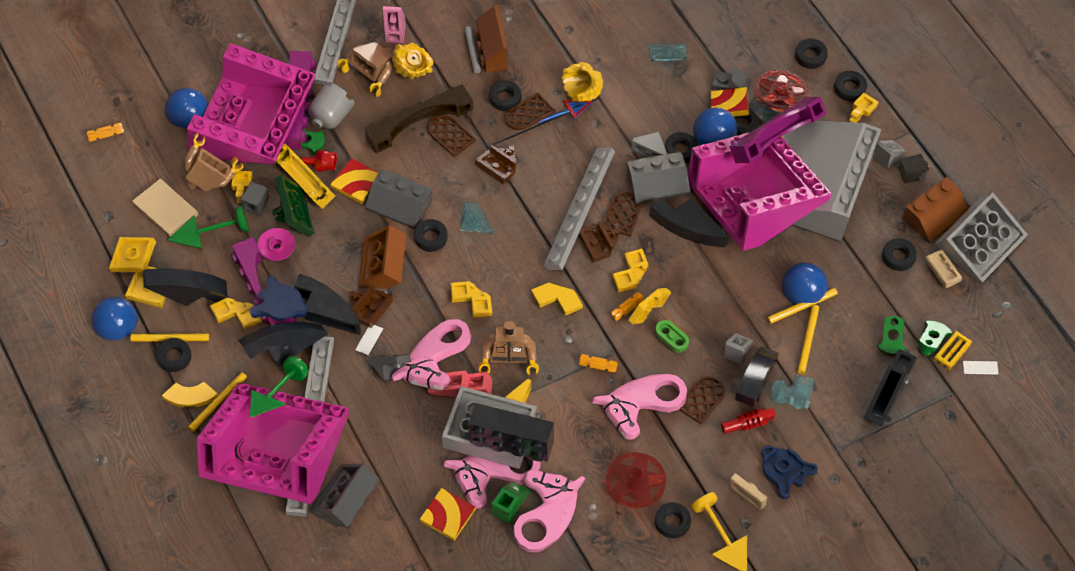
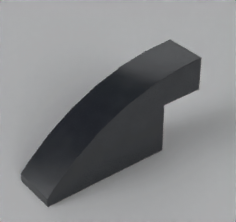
[649,198,728,247]
[143,268,228,306]
[294,274,361,335]
[238,322,328,366]
[735,346,779,407]
[864,349,918,426]

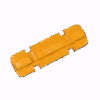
[87,123,123,142]
[611,292,644,321]
[579,354,618,372]

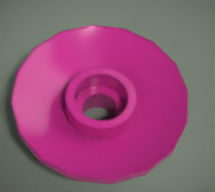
[258,228,295,261]

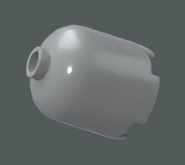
[308,82,355,129]

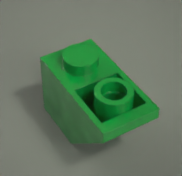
[492,482,530,524]

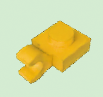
[849,93,878,123]
[231,171,253,203]

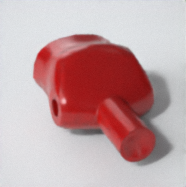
[302,150,337,172]

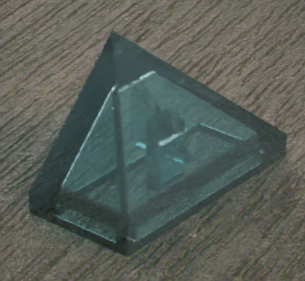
[650,43,687,61]
[749,94,784,122]
[460,201,495,234]

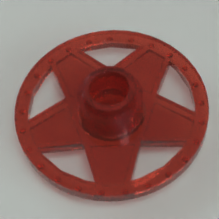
[755,70,809,111]
[606,452,666,508]

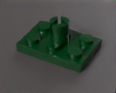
[272,174,315,237]

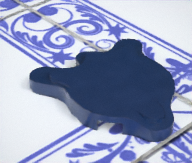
[250,276,308,322]
[761,445,818,499]

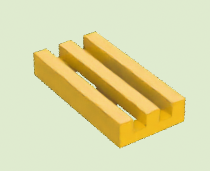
[934,331,972,371]

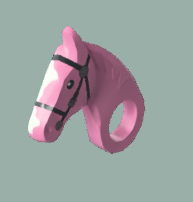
[391,319,471,390]
[592,374,687,440]
[444,455,541,509]
[513,469,585,552]

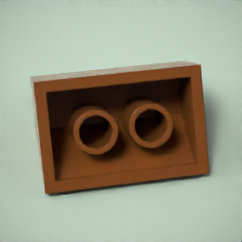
[474,5,507,73]
[903,177,969,243]
[358,225,406,289]

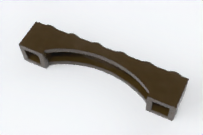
[365,84,473,153]

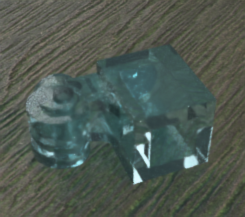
[771,375,814,409]

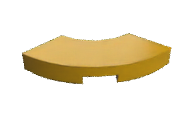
[162,382,218,408]

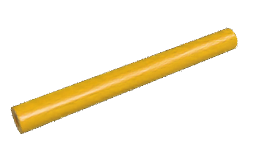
[767,288,838,324]
[797,305,819,374]
[130,333,209,342]
[188,372,247,432]

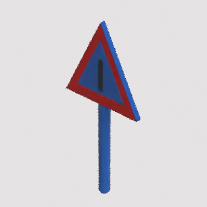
[538,100,593,123]

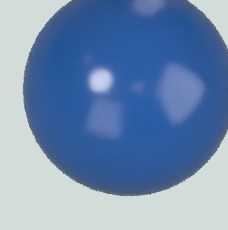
[165,88,208,128]
[693,107,738,146]
[782,262,828,305]
[91,297,138,340]

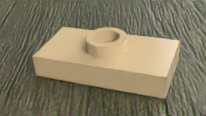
[925,249,962,289]
[730,473,767,510]

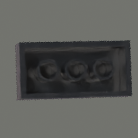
[468,403,554,462]

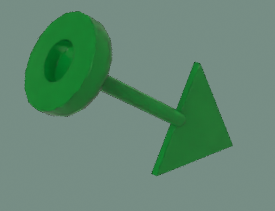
[167,206,249,249]
[250,356,308,418]

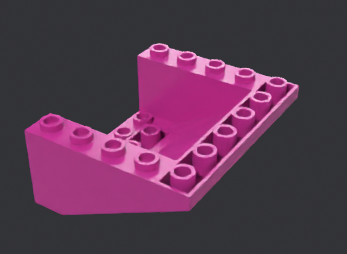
[187,43,316,164]
[688,133,831,251]
[197,383,349,504]

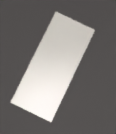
[355,325,383,355]
[963,361,998,374]

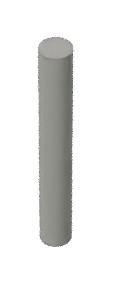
[464,26,481,73]

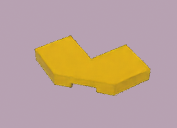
[612,249,648,293]
[451,281,492,317]
[531,283,583,316]
[628,288,671,324]
[210,298,262,330]

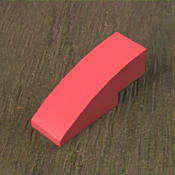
[428,370,492,397]

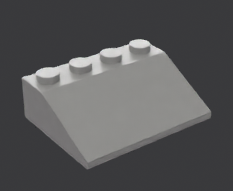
[935,192,1028,283]
[442,386,537,469]

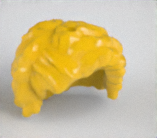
[392,43,433,79]
[562,62,603,102]

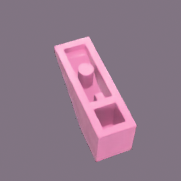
[383,6,406,43]

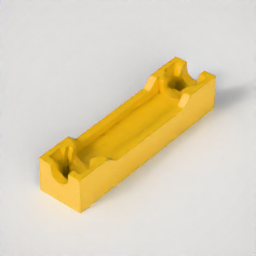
[276,144,335,209]

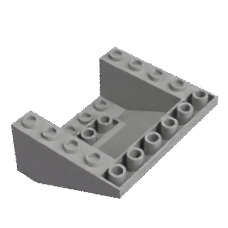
[783,121,881,241]

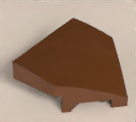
[475,145,517,184]
[578,221,621,263]
[349,286,393,328]

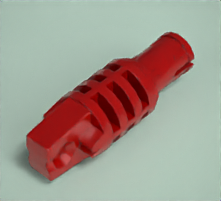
[721,408,776,435]

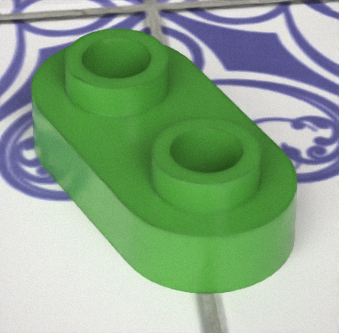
[655,320,689,353]

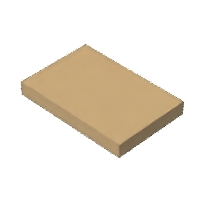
[132,179,198,237]

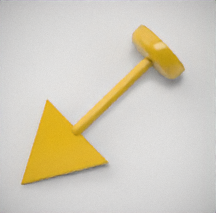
[690,492,747,571]

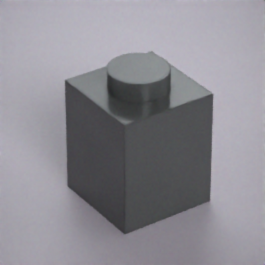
[241,182,269,215]

